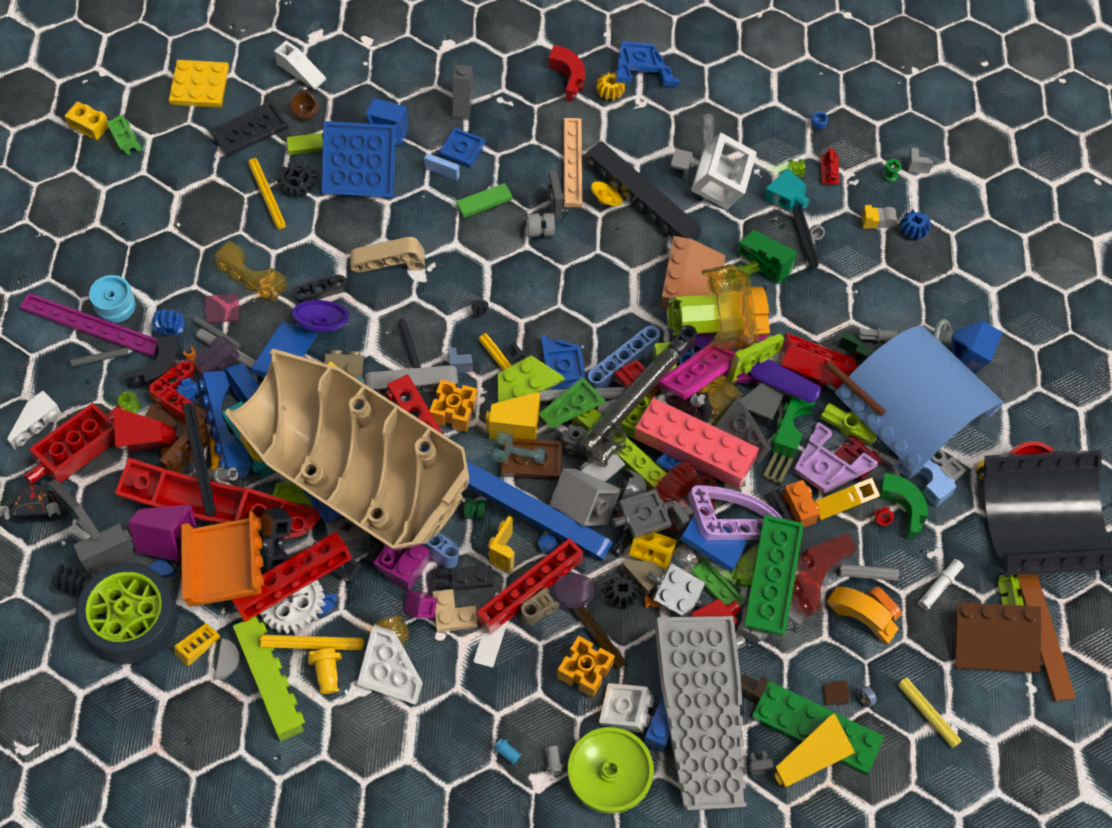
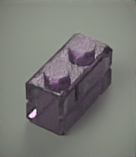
[193,336,240,373]

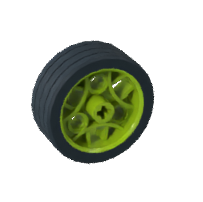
[75,563,178,664]

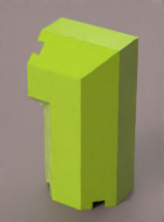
[667,292,748,336]

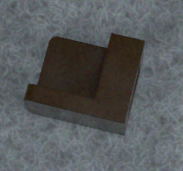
[741,675,769,704]

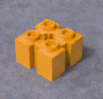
[430,380,478,432]
[557,636,615,698]

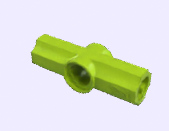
[821,403,877,446]

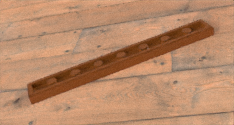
[1015,574,1076,703]

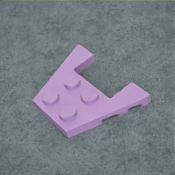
[795,422,877,493]

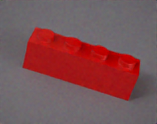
[779,332,858,389]

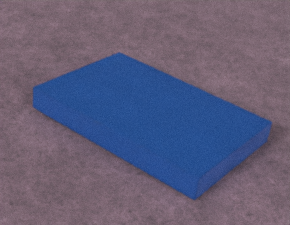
[680,511,747,572]

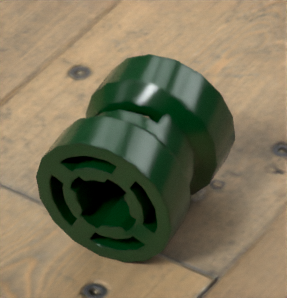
[464,499,485,519]

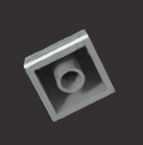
[550,469,621,526]

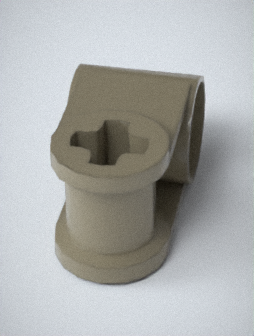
[520,588,560,625]

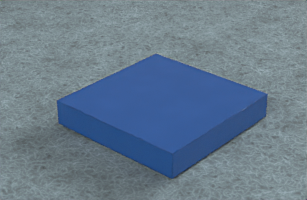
[439,127,486,168]

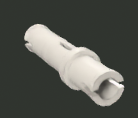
[918,559,964,611]

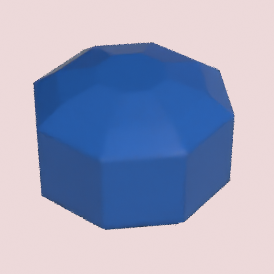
[811,112,829,129]
[538,534,557,555]

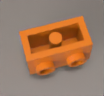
[782,480,820,528]

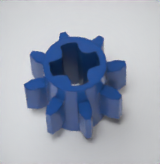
[177,378,200,402]

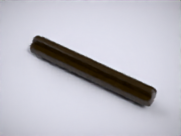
[571,601,626,669]

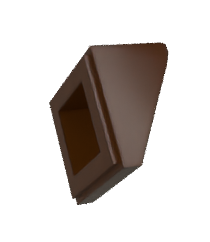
[824,680,849,705]

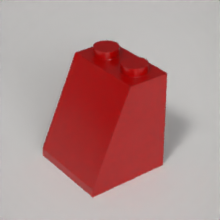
[113,408,176,452]

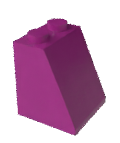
[128,505,197,562]

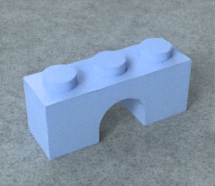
[895,458,957,507]

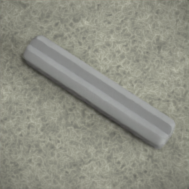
[839,564,899,580]

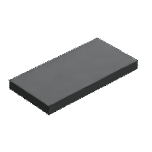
[49,479,100,540]

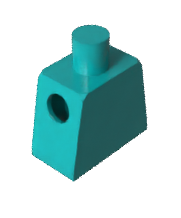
[765,168,810,211]

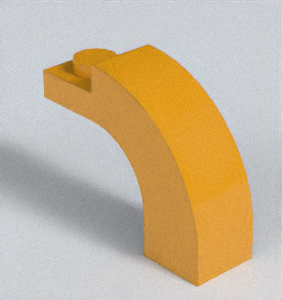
[740,287,770,336]
[827,587,899,644]

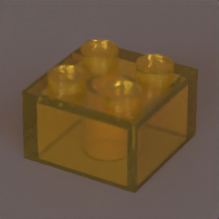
[696,374,743,425]

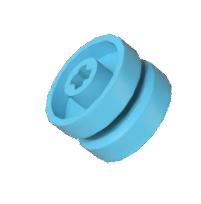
[89,275,136,323]

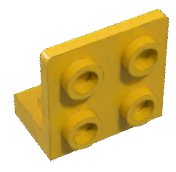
[488,516,514,574]

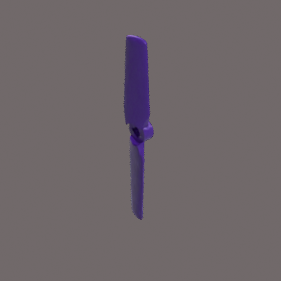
[667,327,821,403]

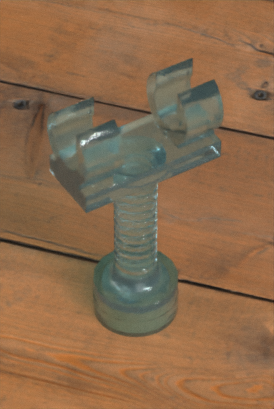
[492,432,546,464]

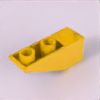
[814,478,880,520]

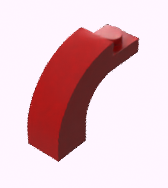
[549,45,585,102]

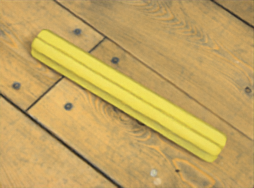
[898,678,961,748]

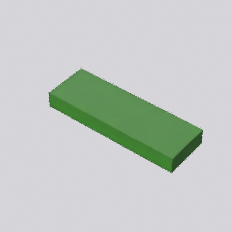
[456,183,512,218]
[690,558,747,607]

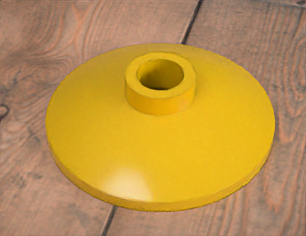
[591,182,623,206]

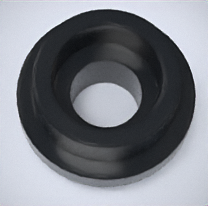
[471,299,489,317]

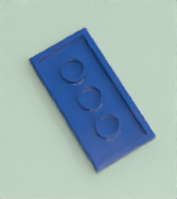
[251,321,317,377]

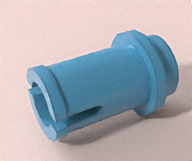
[494,738,522,765]

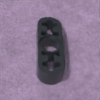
[294,274,347,303]

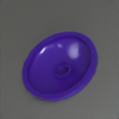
[292,300,349,333]

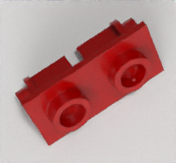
[820,148,840,185]

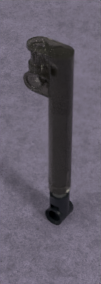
[576,325,697,468]

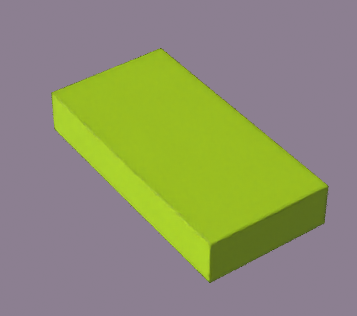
[287,133,323,155]

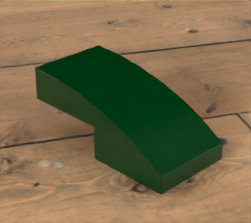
[839,332,872,364]

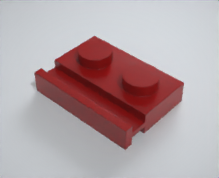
[614,360,659,395]

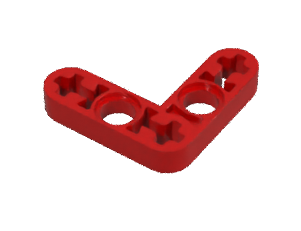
[149,361,195,420]

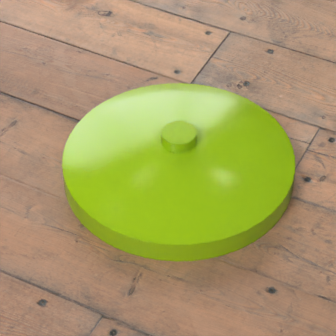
[568,727,654,814]

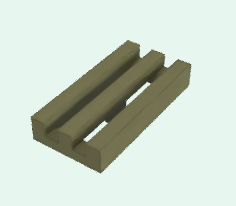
[763,452,796,486]

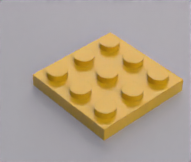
[169,60,229,108]

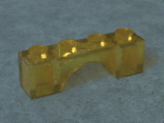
[215,240,288,302]

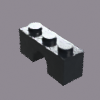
[260,508,292,573]

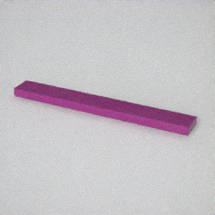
[19,293,159,359]

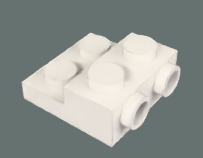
[599,683,654,733]

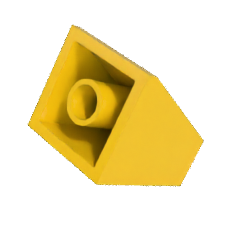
[486,392,540,441]

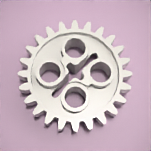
[260,580,325,634]

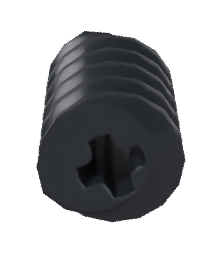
[52,564,94,597]

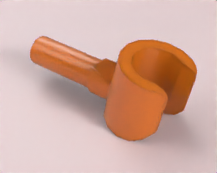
[183,347,203,373]

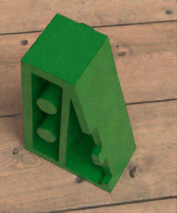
[737,230,797,284]

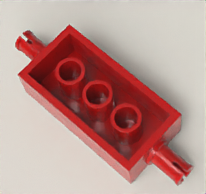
[23,402,124,485]

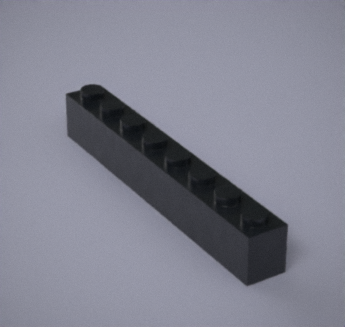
[586,141,702,241]

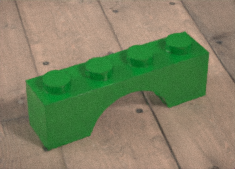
[770,394,817,459]

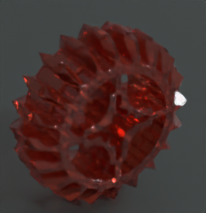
[654,462,698,504]

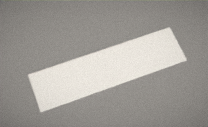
[473,592,508,668]

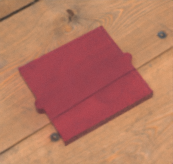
[204,293,241,324]

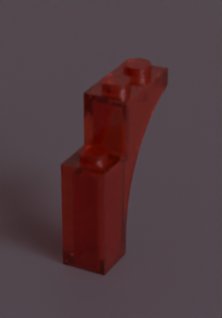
[793,533,857,617]

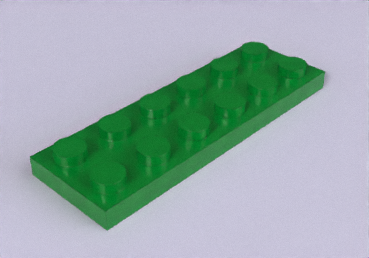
[743,515,804,637]
[751,681,884,775]

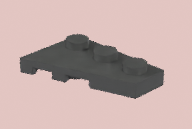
[715,397,771,463]

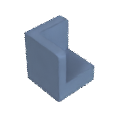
[449,348,473,373]

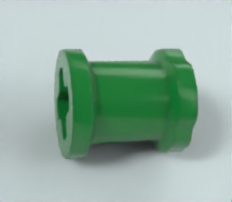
[882,159,902,182]

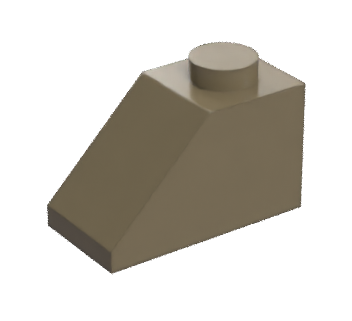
[620,559,665,597]

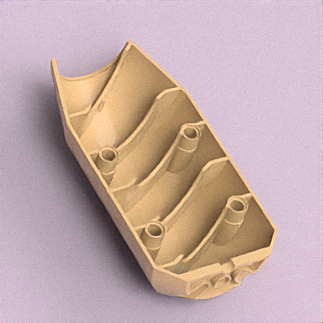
[225,349,469,550]

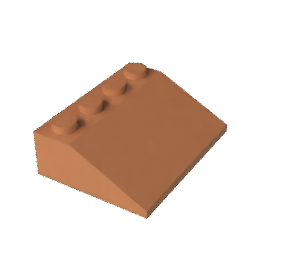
[660,236,726,309]

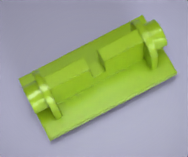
[998,575,1024,606]

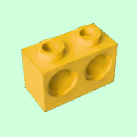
[65,102,109,141]
[629,532,677,569]

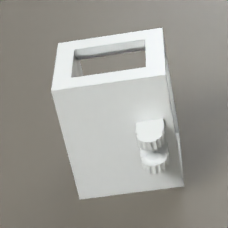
[691,132,757,210]

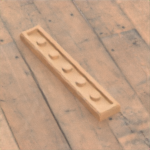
[564,118,582,207]

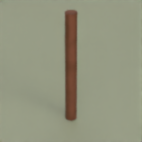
[825,361,886,416]

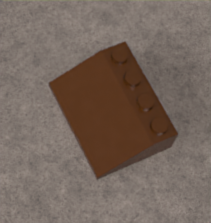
[954,602,1042,673]

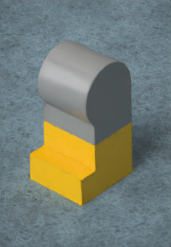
[862,205,897,229]

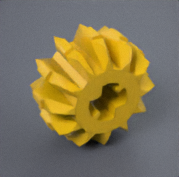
[596,72,625,101]

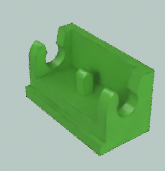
[107,114,143,155]

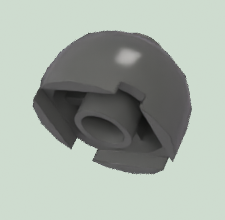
[615,469,647,508]

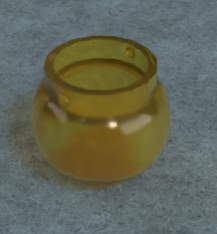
[374,615,410,647]

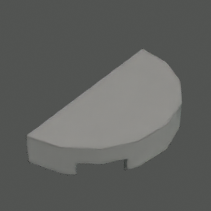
[215,639,240,680]

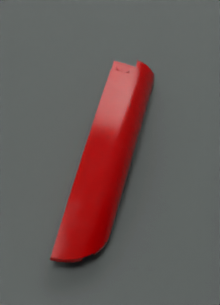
[115,457,321,539]

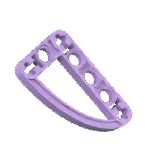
[688,486,783,540]

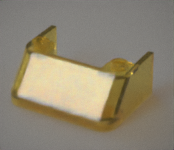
[702,264,759,350]

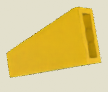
[774,713,855,788]

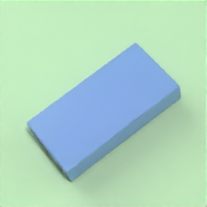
[424,154,460,181]

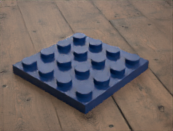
[322,121,396,197]

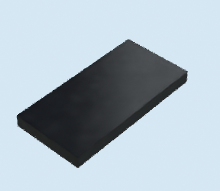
[209,101,289,158]

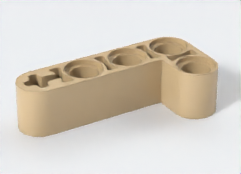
[350,237,425,272]

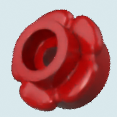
[875,507,894,526]

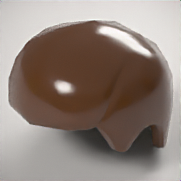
[290,92,318,120]

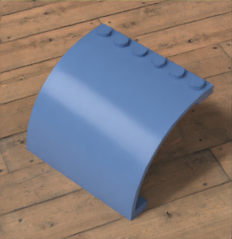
[835,326,1004,473]

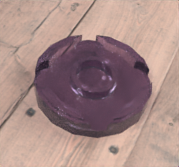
[554,573,595,608]

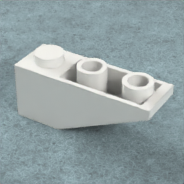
[274,41,326,90]
[7,391,61,450]

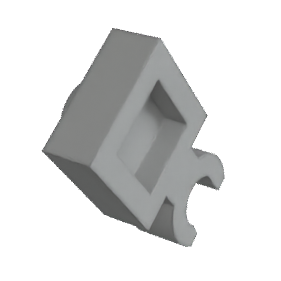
[930,450,966,482]

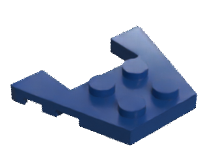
[615,41,679,87]

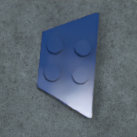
[541,335,586,390]

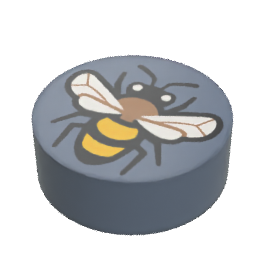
[857,686,877,708]

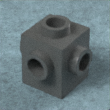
[560,424,592,457]

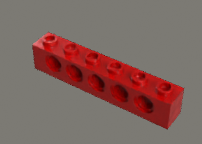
[386,374,443,434]
[231,532,352,622]
[477,538,583,635]

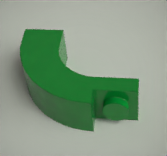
[879,473,928,541]

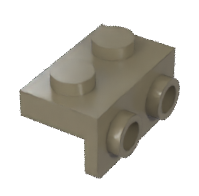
[325,350,365,378]

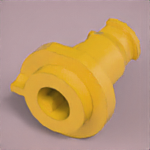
[308,648,342,694]

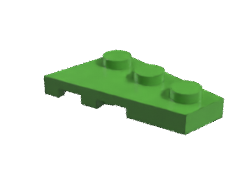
[539,377,606,429]

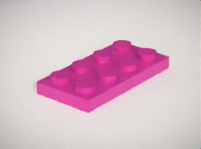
[658,342,735,400]

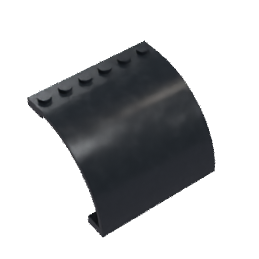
[983,450,1112,575]

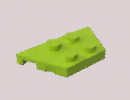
[498,355,565,402]

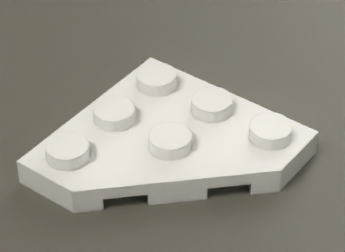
[357,625,423,704]

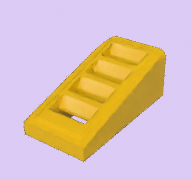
[174,623,220,667]

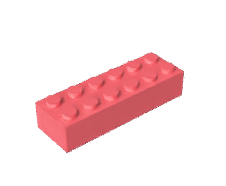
[634,398,759,489]

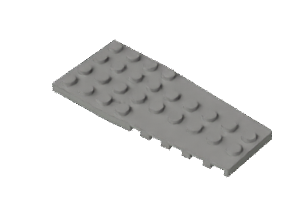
[654,616,746,811]

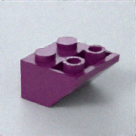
[373,545,431,591]

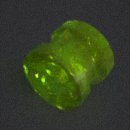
[788,159,805,177]
[118,391,140,413]

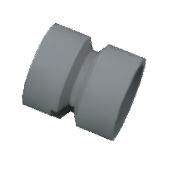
[528,213,555,237]

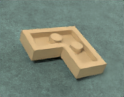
[433,589,478,632]

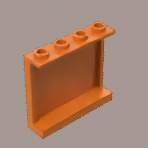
[181,511,264,607]

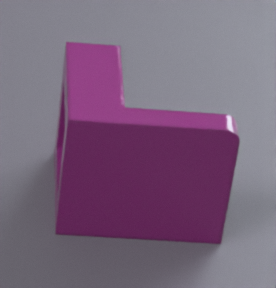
[404,592,437,618]

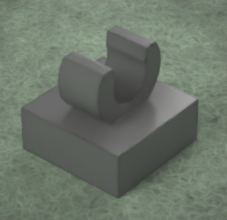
[668,503,694,531]
[748,751,774,777]

